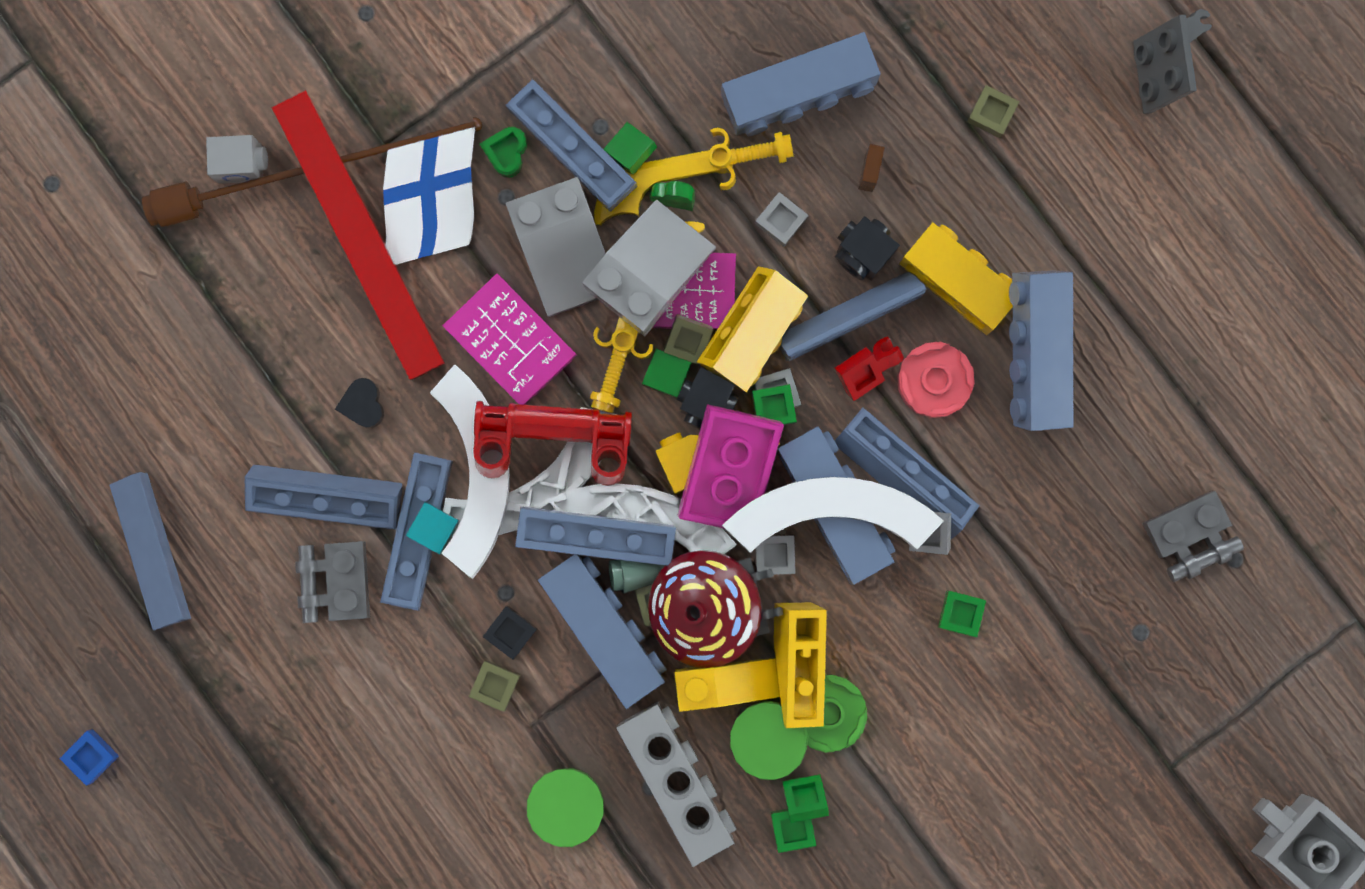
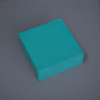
[406,502,460,555]

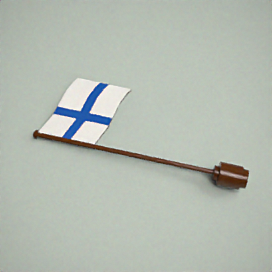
[142,117,482,265]

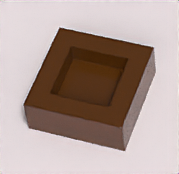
[858,144,885,192]

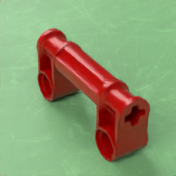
[473,401,632,486]

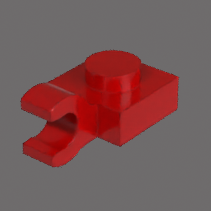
[834,336,904,401]

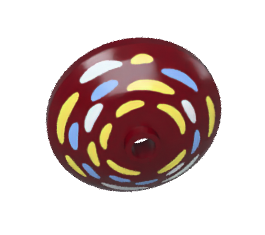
[648,550,762,668]

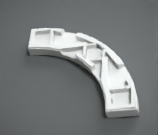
[430,364,510,579]
[443,407,618,537]
[722,477,944,553]
[531,484,737,554]

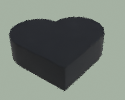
[335,378,384,428]

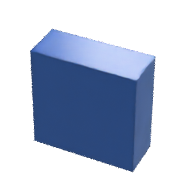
[59,729,119,786]

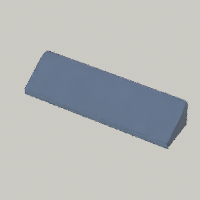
[779,272,927,361]
[835,408,980,539]
[245,465,402,530]
[110,472,191,631]

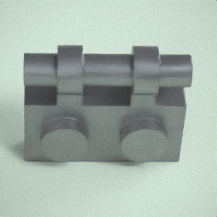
[1142,491,1244,582]
[295,541,370,623]

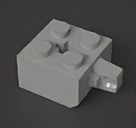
[1251,793,1365,889]

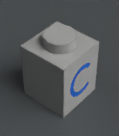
[206,135,268,184]

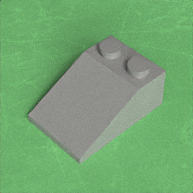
[506,177,606,317]
[582,199,716,337]

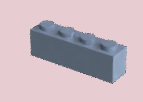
[721,32,881,136]
[1009,270,1073,431]
[776,426,895,585]
[538,554,667,709]

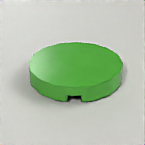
[806,674,868,753]
[730,701,808,780]
[527,768,604,847]

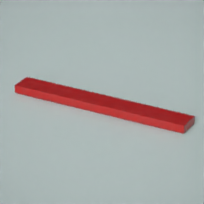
[271,90,446,381]

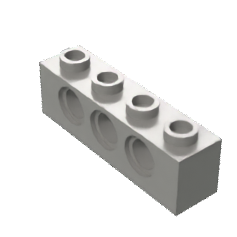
[616,702,737,867]

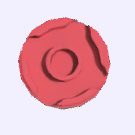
[897,342,975,418]

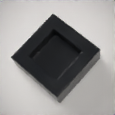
[482,605,538,660]

